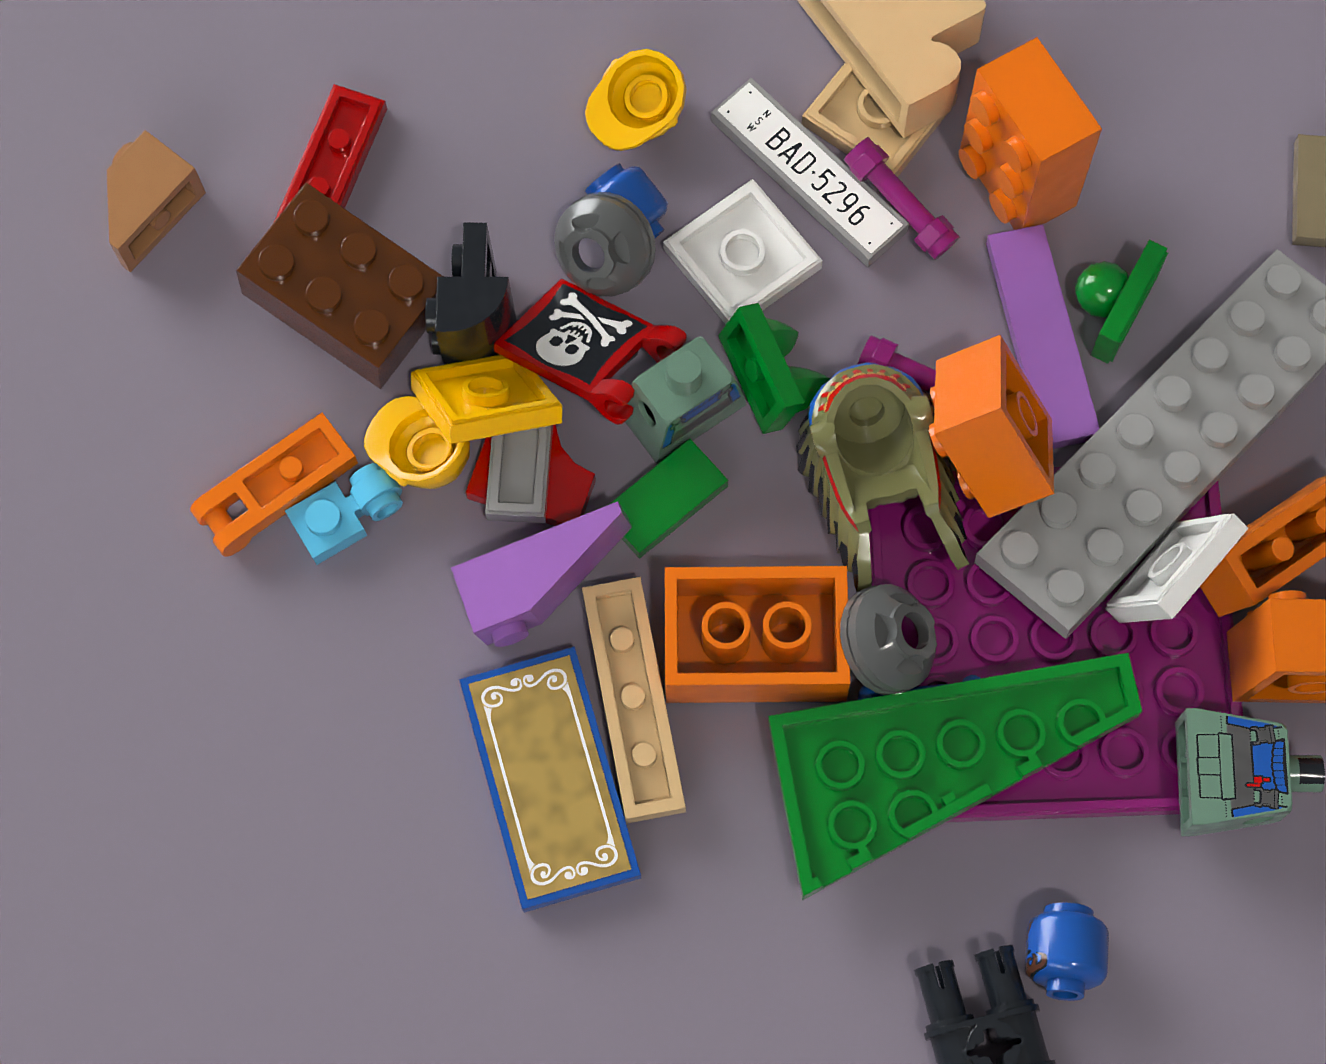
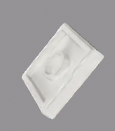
[663,179,823,324]
[1105,513,1249,623]

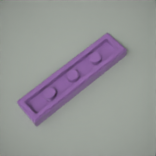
[986,224,1100,449]

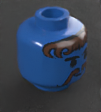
[1025,902,1109,1001]

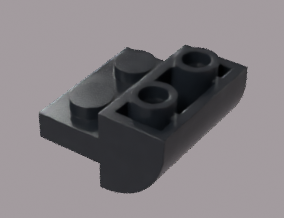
[425,222,517,365]

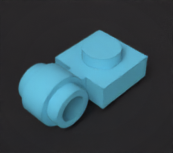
[285,463,403,565]

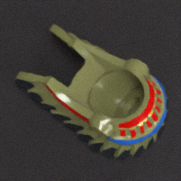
[796,363,969,592]

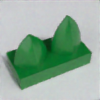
[718,303,831,434]

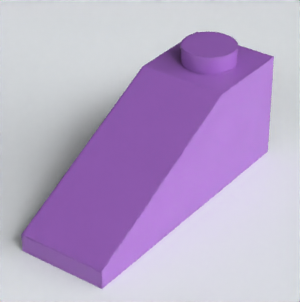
[451,501,632,647]

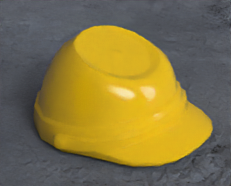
[585,49,687,151]
[364,396,470,489]

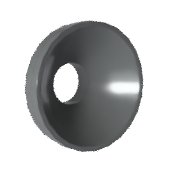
[554,192,656,297]
[840,584,937,695]

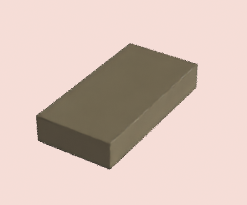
[1292,134,1326,248]

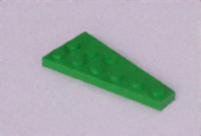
[768,653,1142,901]

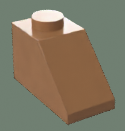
[106,130,206,273]

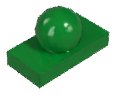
[1075,239,1168,364]

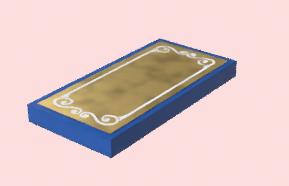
[459,646,641,913]

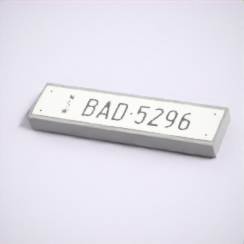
[711,78,909,268]

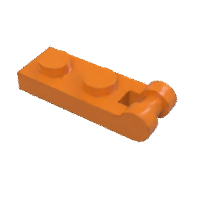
[190,412,358,557]

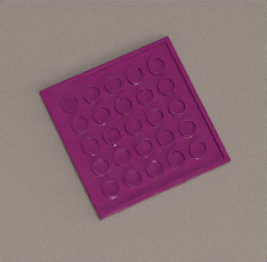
[867,467,1243,822]

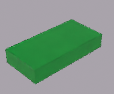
[608,438,728,559]

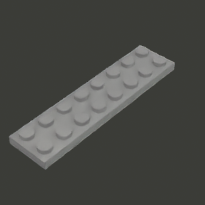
[974,249,1326,639]

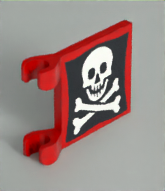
[494,278,687,425]

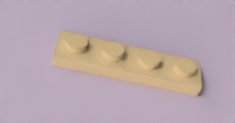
[582,577,686,824]

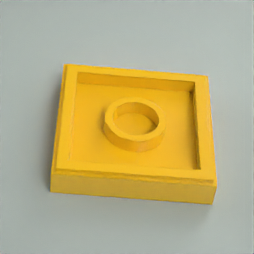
[411,355,562,444]

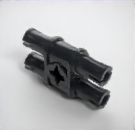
[914,945,1056,1064]

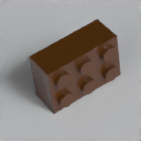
[236,183,444,389]

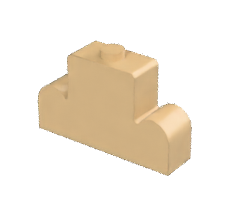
[797,0,986,138]

